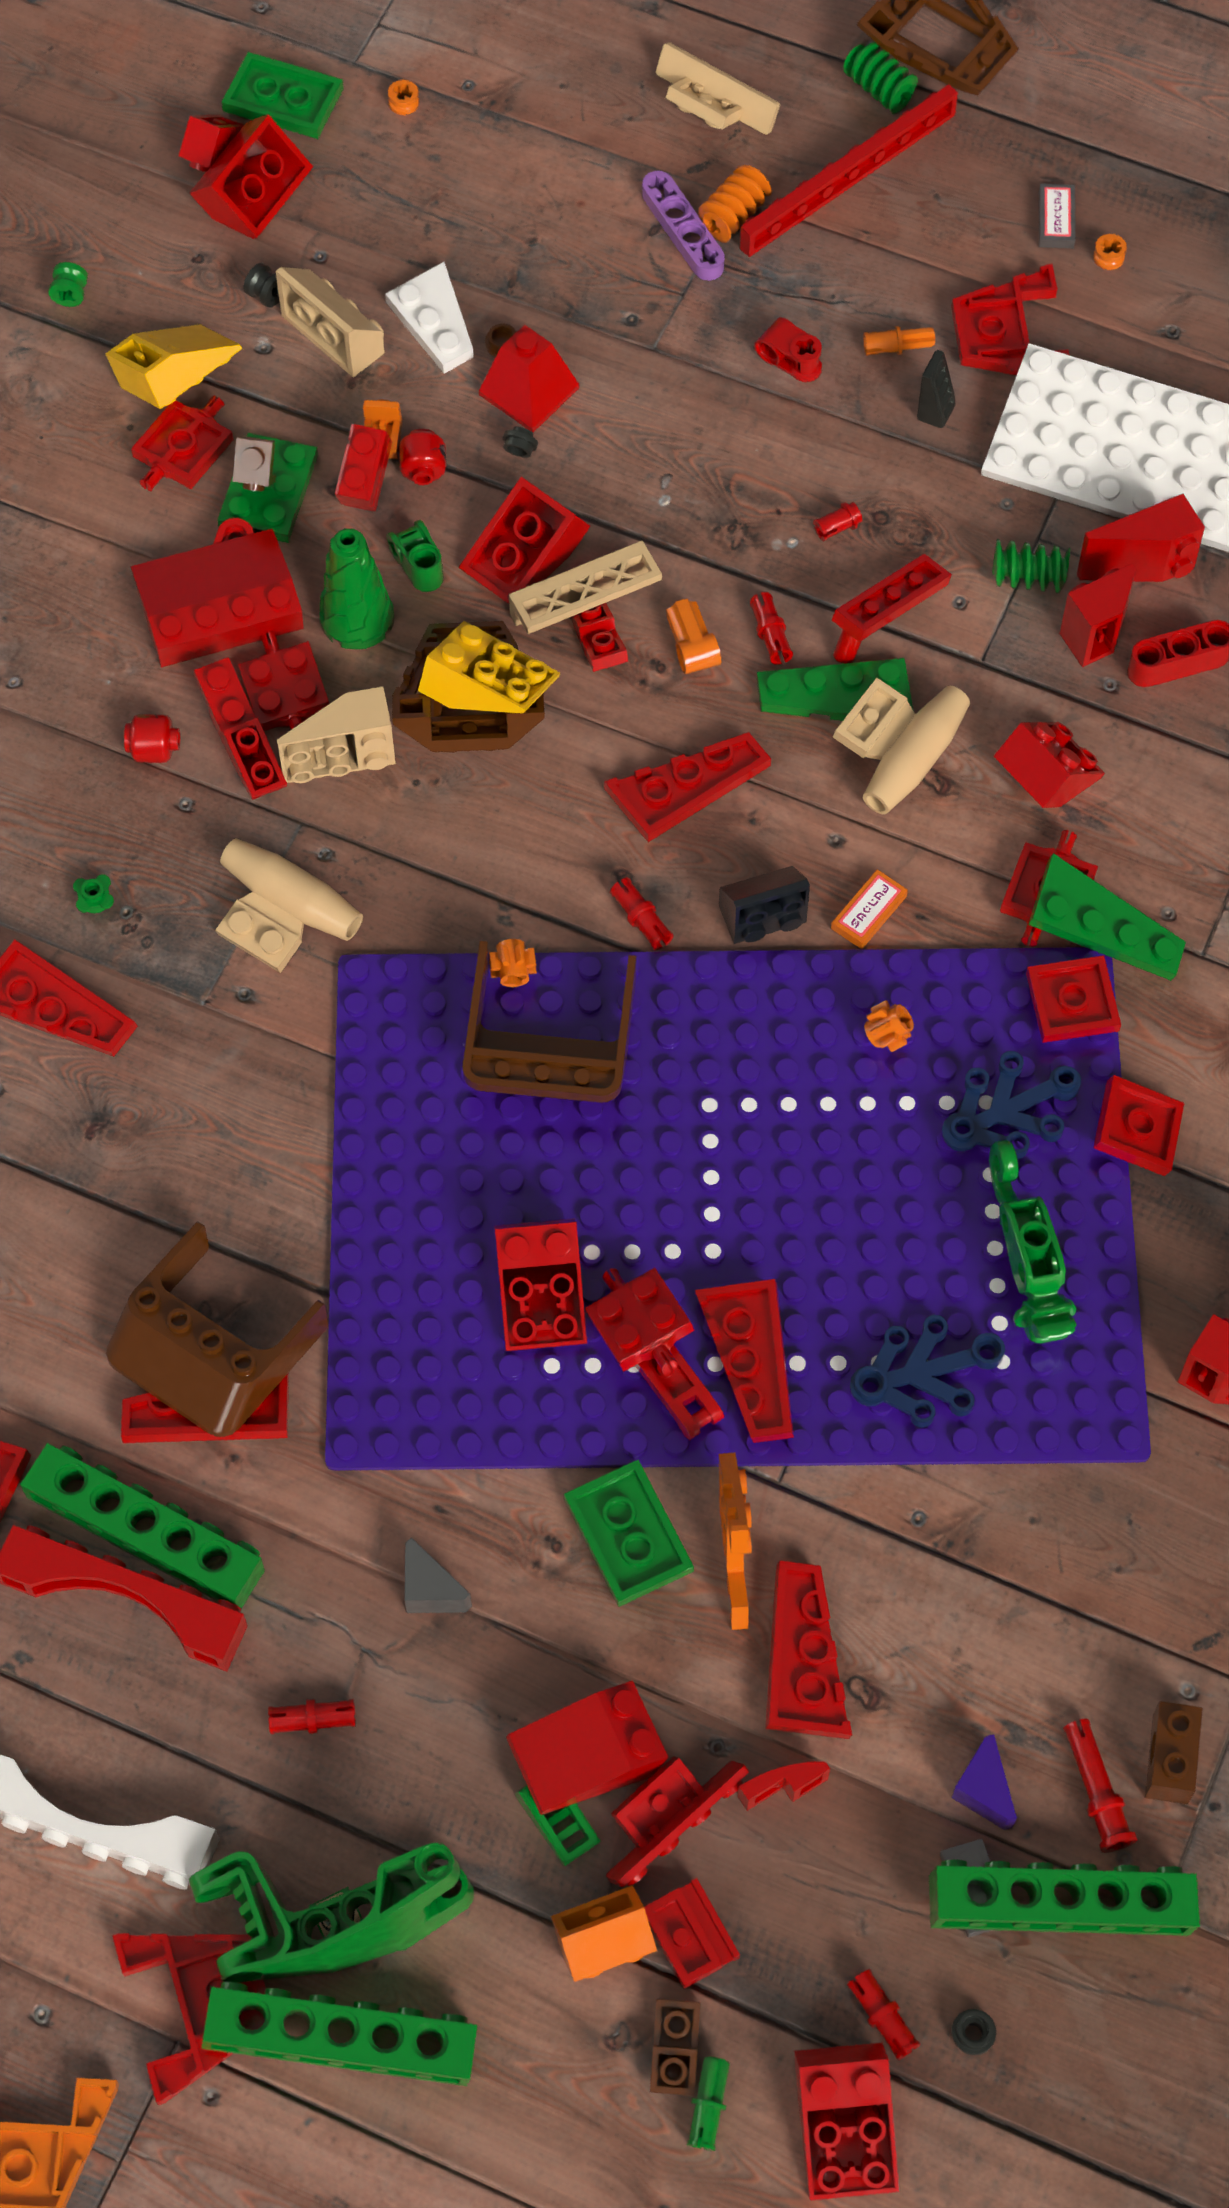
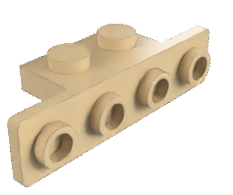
[656,42,780,135]

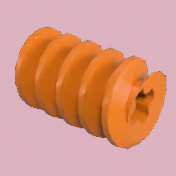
[698,165,772,243]

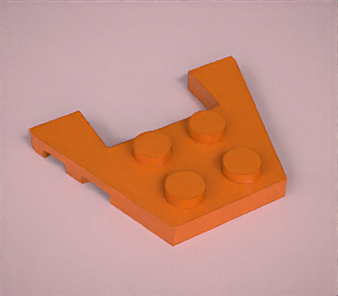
[719,1452,752,1630]
[0,2078,119,2208]

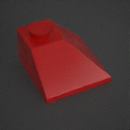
[479,324,579,432]

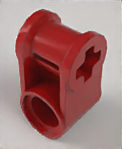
[754,317,822,382]

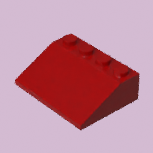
[131,528,304,668]

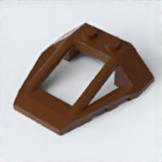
[856,0,1018,96]
[392,621,545,753]

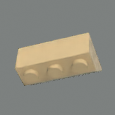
[276,267,385,378]

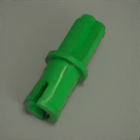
[687,2057,730,2151]

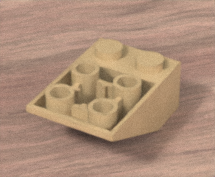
[277,686,396,783]

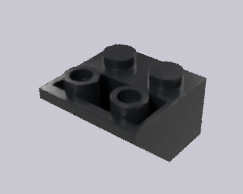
[719,866,810,944]

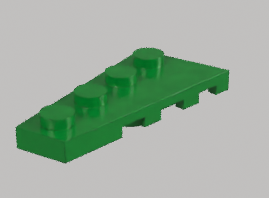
[756,658,914,721]
[1028,853,1186,981]

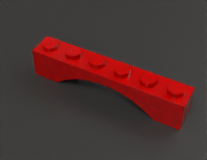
[0,1525,248,1672]

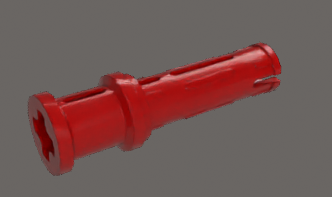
[1063,1719,1138,1853]

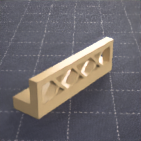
[509,540,662,634]

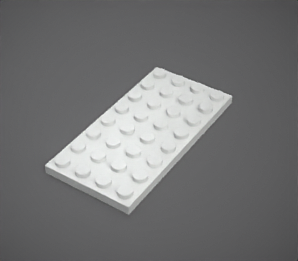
[981,343,1229,552]

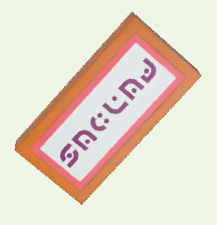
[831,869,908,950]

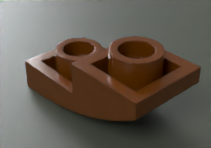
[650,1999,701,2096]

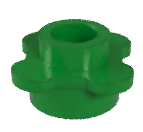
[73,874,114,913]

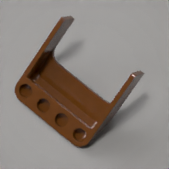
[106,1222,328,1437]

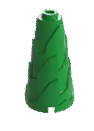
[319,528,394,650]

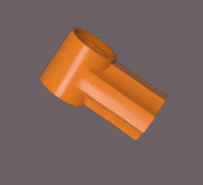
[666,598,721,674]

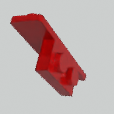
[605,1756,749,1887]

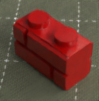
[335,424,392,512]

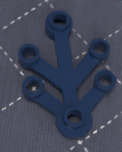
[942,1051,1081,1159]
[850,1315,1005,1428]

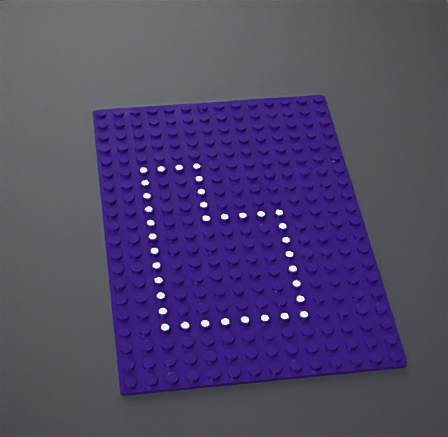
[325,947,1151,1471]

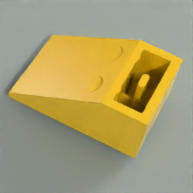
[105,324,242,409]
[418,621,560,714]

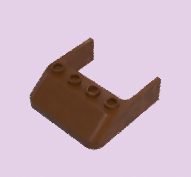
[463,941,636,1103]

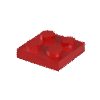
[1026,955,1121,1043]
[1093,1075,1185,1176]

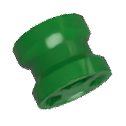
[48,262,88,307]

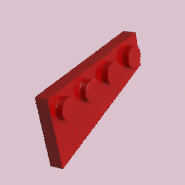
[604,732,771,842]

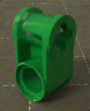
[386,519,444,592]

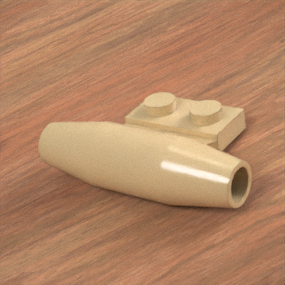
[833,678,970,814]
[215,838,363,973]

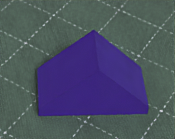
[951,1734,1017,1830]

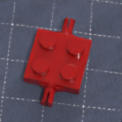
[131,395,234,491]
[238,631,330,731]
[1000,830,1098,947]
[585,1267,695,1374]

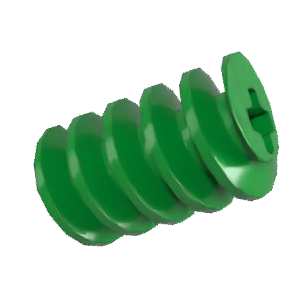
[843,42,918,115]
[992,539,1070,594]

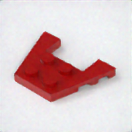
[951,264,1070,376]
[112,1933,266,2105]

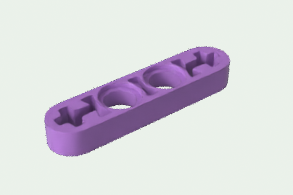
[642,171,725,280]

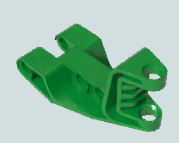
[189,1843,474,1983]

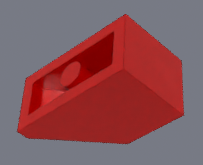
[179,114,244,172]

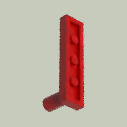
[831,553,952,664]

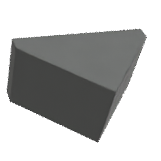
[404,1538,472,1613]

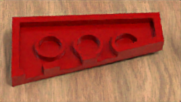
[0,939,138,1057]
[695,1279,794,1443]
[121,1373,289,1443]
[765,1560,852,1739]

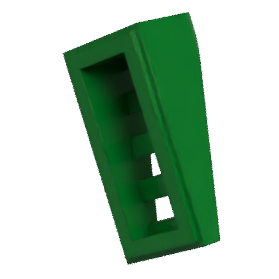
[514,1785,601,1866]

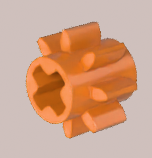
[489,939,537,987]
[864,1000,914,1052]

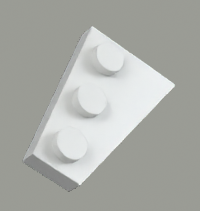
[385,262,474,373]

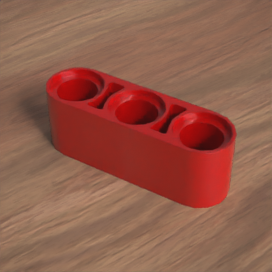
[1127,620,1229,687]

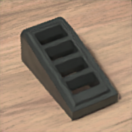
[917,349,955,428]

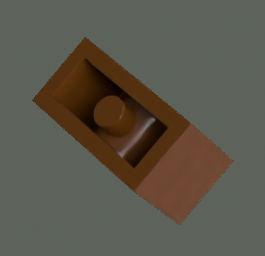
[1145,1701,1203,1805]

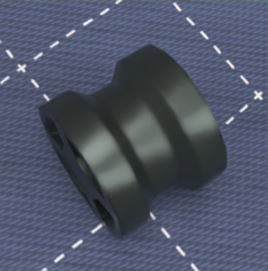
[243,263,280,308]

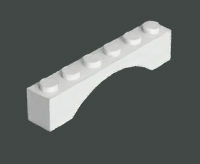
[0,1754,220,1890]

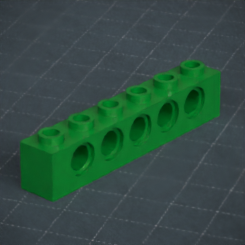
[20,1443,265,1609]
[929,1859,1200,1936]
[202,1982,477,2086]

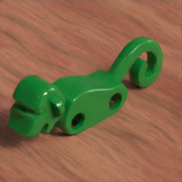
[989,1139,1077,1344]

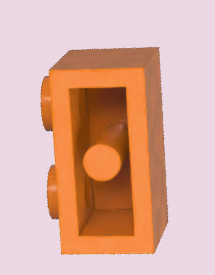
[551,1885,657,1982]

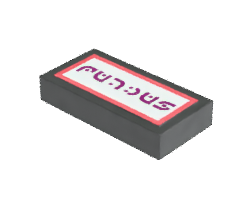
[1039,184,1075,249]

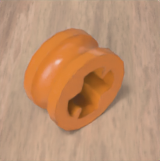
[388,80,419,115]
[1093,234,1127,270]

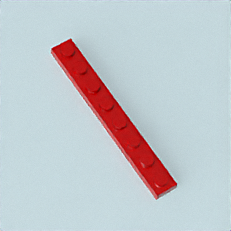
[740,84,958,257]

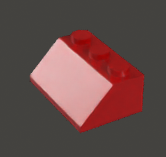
[189,114,314,239]

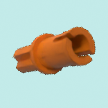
[863,326,935,356]

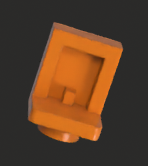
[363,399,403,459]

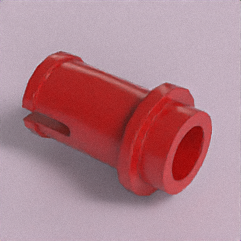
[813,502,862,541]

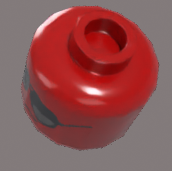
[399,428,446,485]

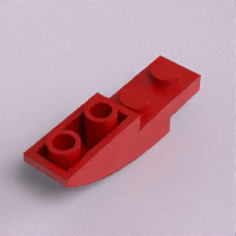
[194,657,287,800]

